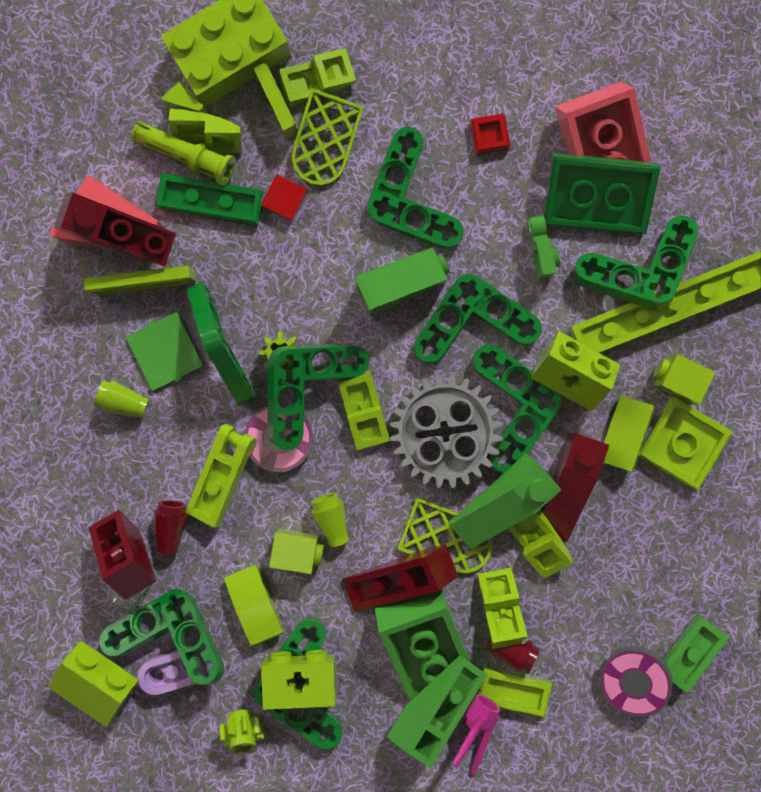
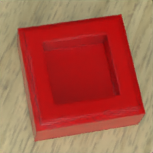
[470,113,511,155]
[261,174,308,222]

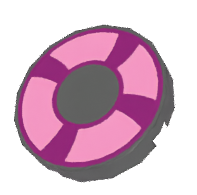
[244,403,314,472]
[600,646,673,717]

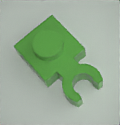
[527,215,560,280]

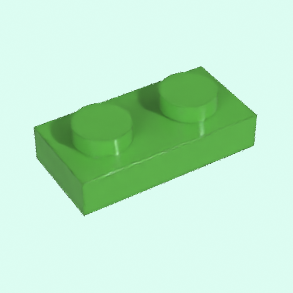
[663,614,729,693]

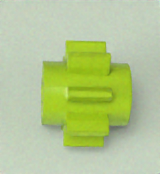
[258,331,298,370]
[219,710,264,755]

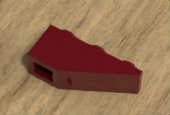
[54,192,177,267]

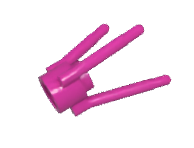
[452,694,500,776]

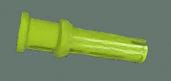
[131,121,236,186]

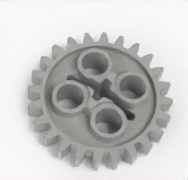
[390,375,504,488]

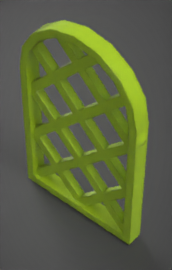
[291,88,364,186]
[397,497,493,573]

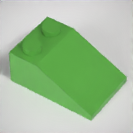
[374,589,471,701]

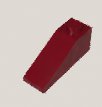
[541,432,610,542]
[342,544,458,612]

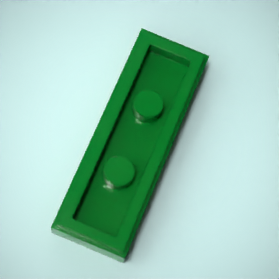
[155,173,264,226]

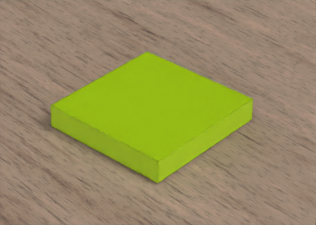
[639,396,733,491]

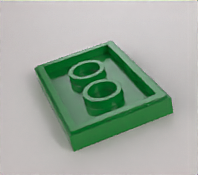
[543,153,661,234]

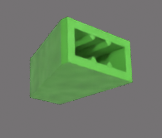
[355,247,450,317]

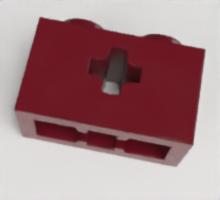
[88,510,156,600]

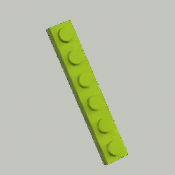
[569,251,761,353]

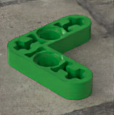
[368,127,464,249]
[575,216,699,310]
[414,274,542,363]
[187,281,256,406]
[267,343,369,451]
[472,345,561,473]
[99,589,224,686]
[254,617,343,749]

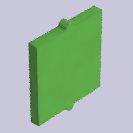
[126,312,204,391]

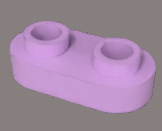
[137,650,209,695]

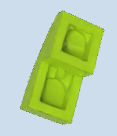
[277,48,357,107]
[169,109,242,153]
[337,370,390,450]
[508,510,573,579]
[224,564,285,647]
[477,568,528,649]

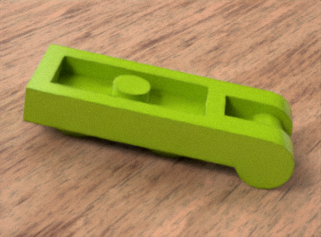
[185,423,257,528]

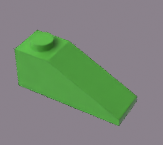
[448,454,561,549]
[386,656,487,768]

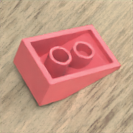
[555,82,657,188]

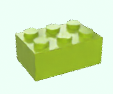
[160,0,291,108]

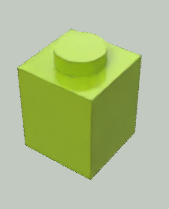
[653,354,716,405]
[269,528,324,574]

